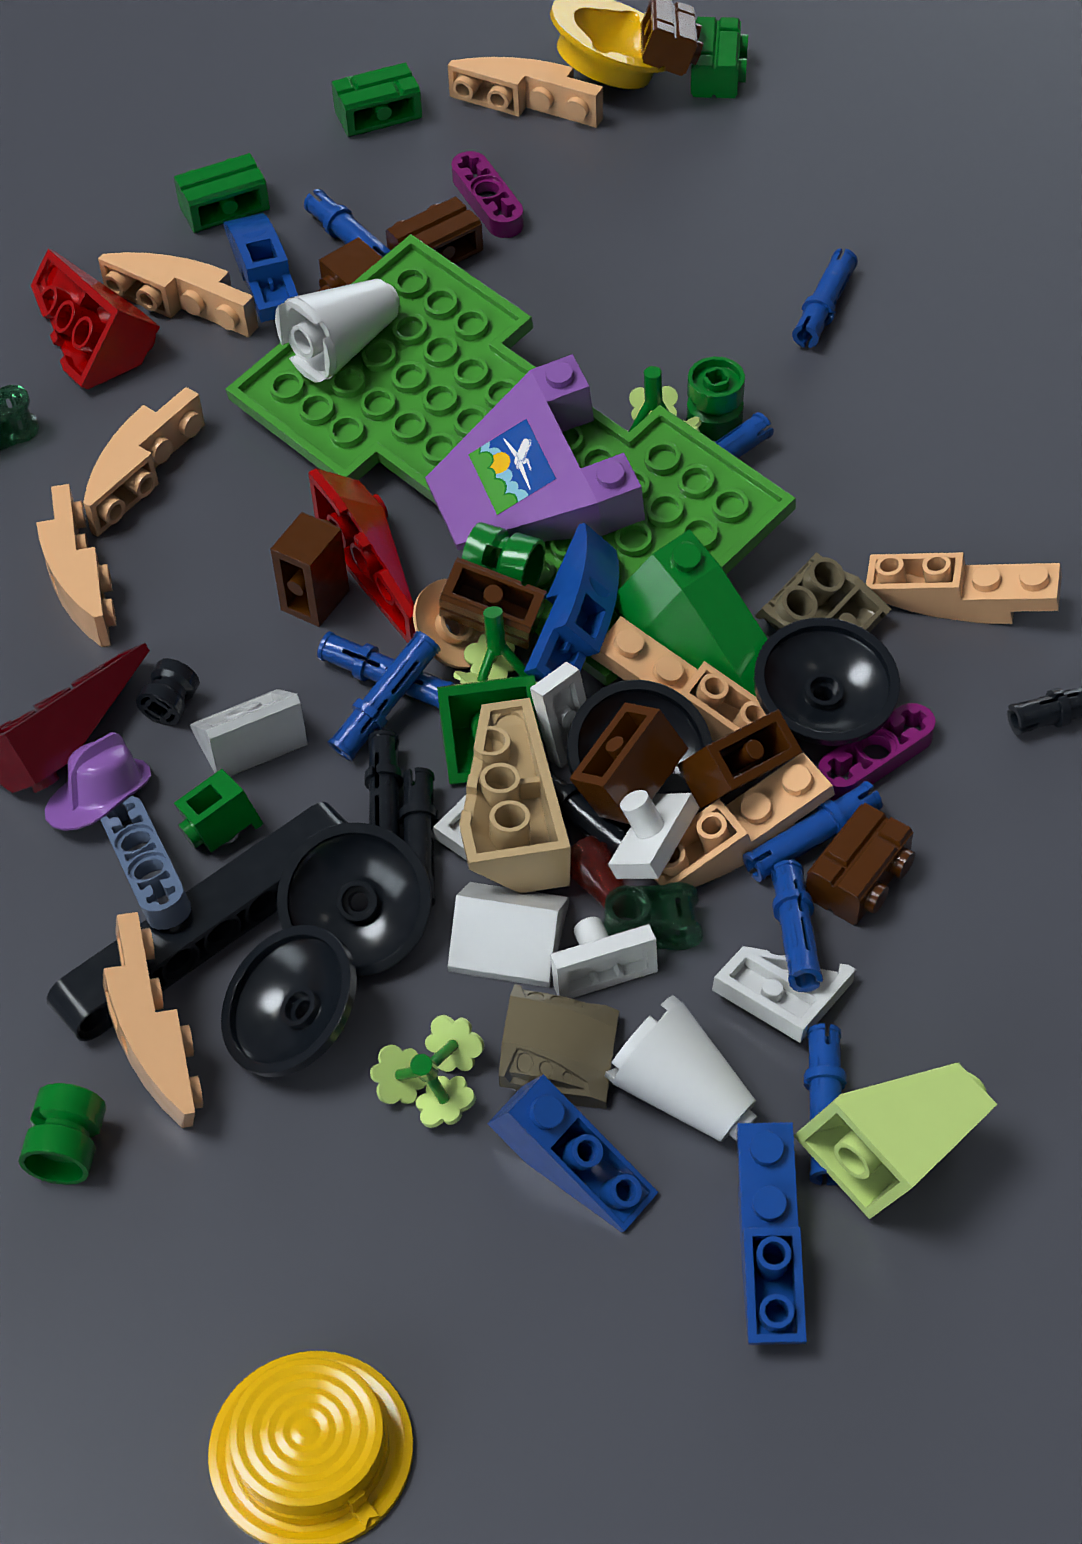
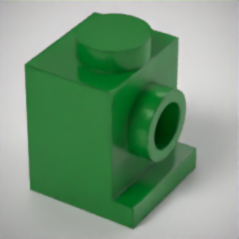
[174,769,264,852]

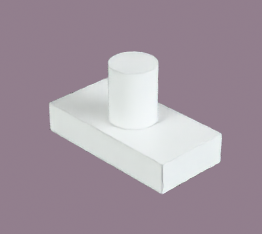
[608,790,700,879]
[550,917,658,998]

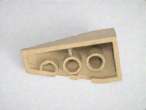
[459,698,571,893]

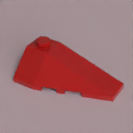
[31,249,160,389]
[308,468,416,643]

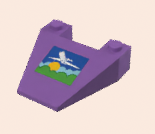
[425,354,645,550]

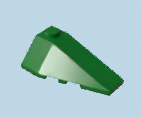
[614,529,768,696]

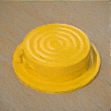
[550,0,665,89]
[208,1351,413,1544]

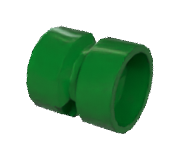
[686,356,745,441]
[462,522,546,587]
[18,1083,107,1185]

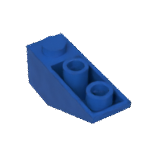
[487,1074,658,1233]

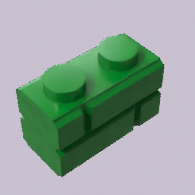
[691,16,748,98]
[331,62,423,137]
[174,153,270,233]

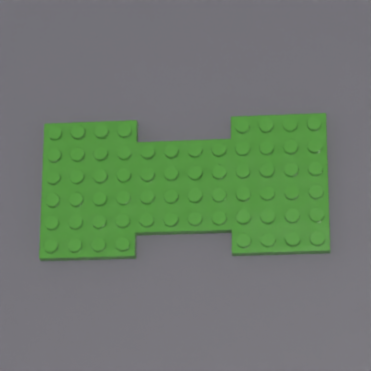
[225,234,796,686]

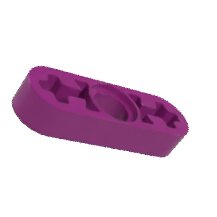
[451,151,524,238]
[818,703,936,801]

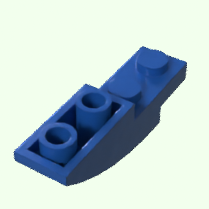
[223,213,298,323]
[524,522,619,682]
[736,1122,807,1345]

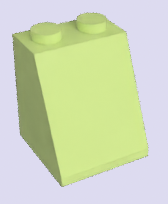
[794,1062,998,1219]

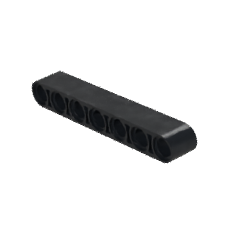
[47,802,348,1041]

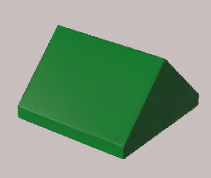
[437,675,543,784]

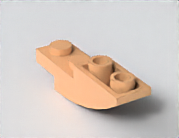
[448,57,603,128]
[98,252,258,337]
[83,387,205,537]
[36,484,117,647]
[866,552,1062,624]
[591,616,766,741]
[654,752,835,895]
[103,912,203,1128]

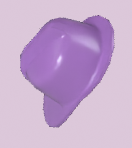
[45,732,151,831]

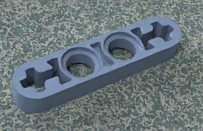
[100,796,191,930]

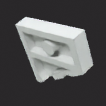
[712,946,856,1043]

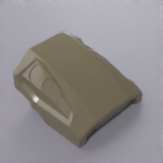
[755,552,892,632]
[499,984,620,1109]

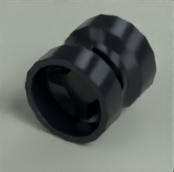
[136,658,200,725]

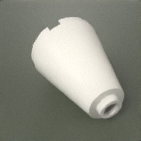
[275,279,400,383]
[604,995,757,1142]

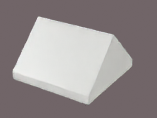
[190,689,308,776]
[448,882,569,988]

